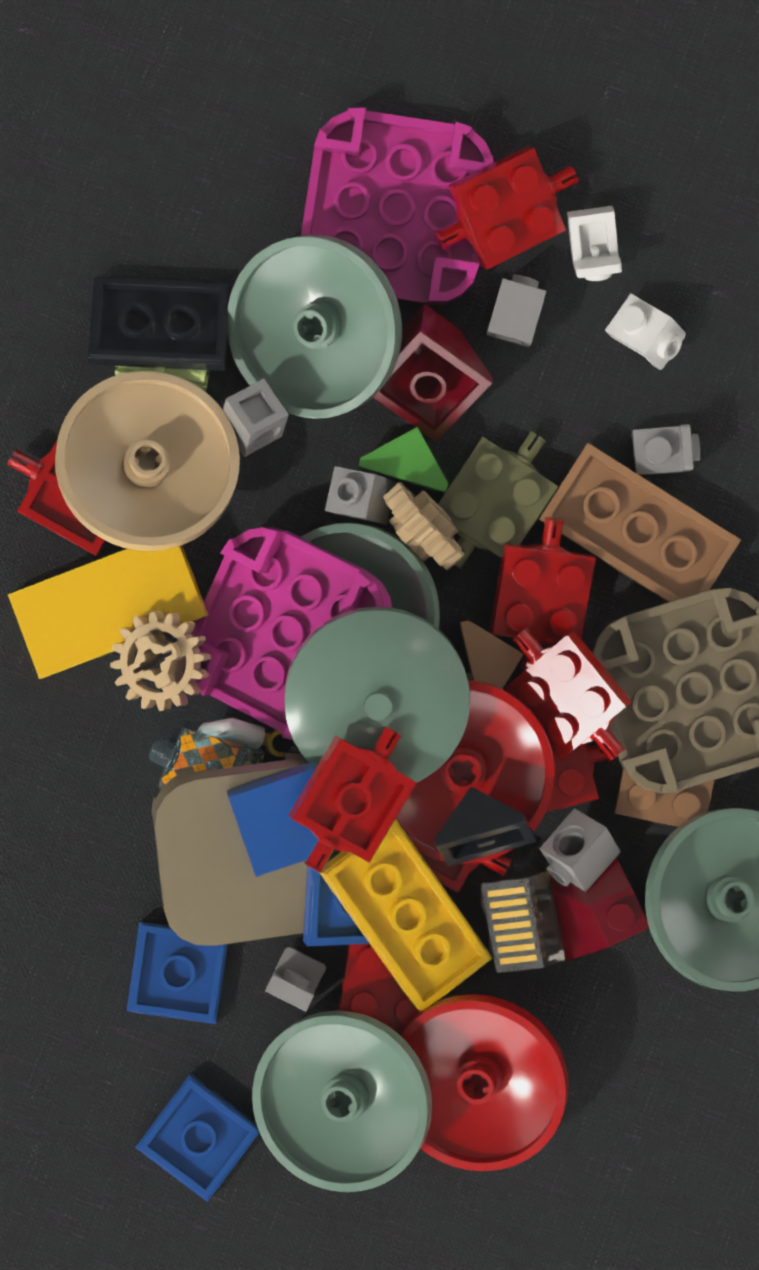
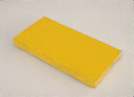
[8,545,209,679]
[320,819,493,1013]

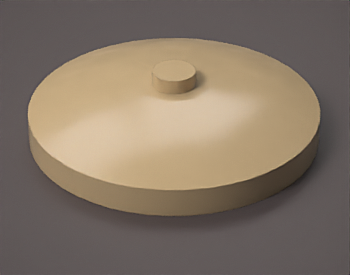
[55,371,240,551]

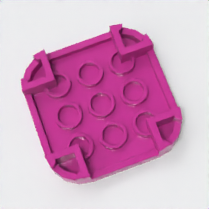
[301,108,493,305]
[185,527,392,740]

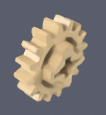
[383,482,465,570]
[110,611,211,711]

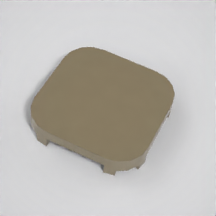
[592,588,759,794]
[152,753,342,946]

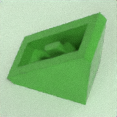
[358,427,448,494]

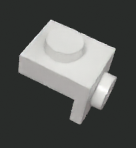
[567,206,622,281]
[605,293,686,370]

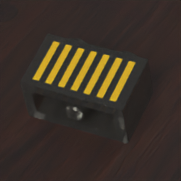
[481,871,565,973]

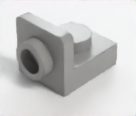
[631,424,700,476]
[265,946,326,1012]

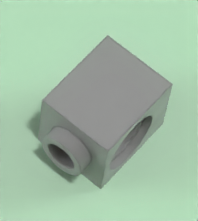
[486,274,547,348]
[223,379,289,457]
[325,466,397,526]
[539,808,621,892]

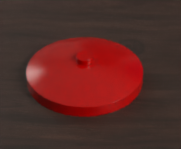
[396,680,555,864]
[400,994,569,1171]

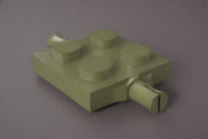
[438,431,558,570]

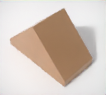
[459,620,524,688]

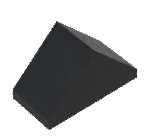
[435,787,536,867]

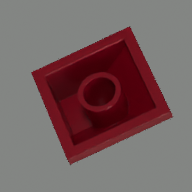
[373,304,493,442]
[526,858,649,962]

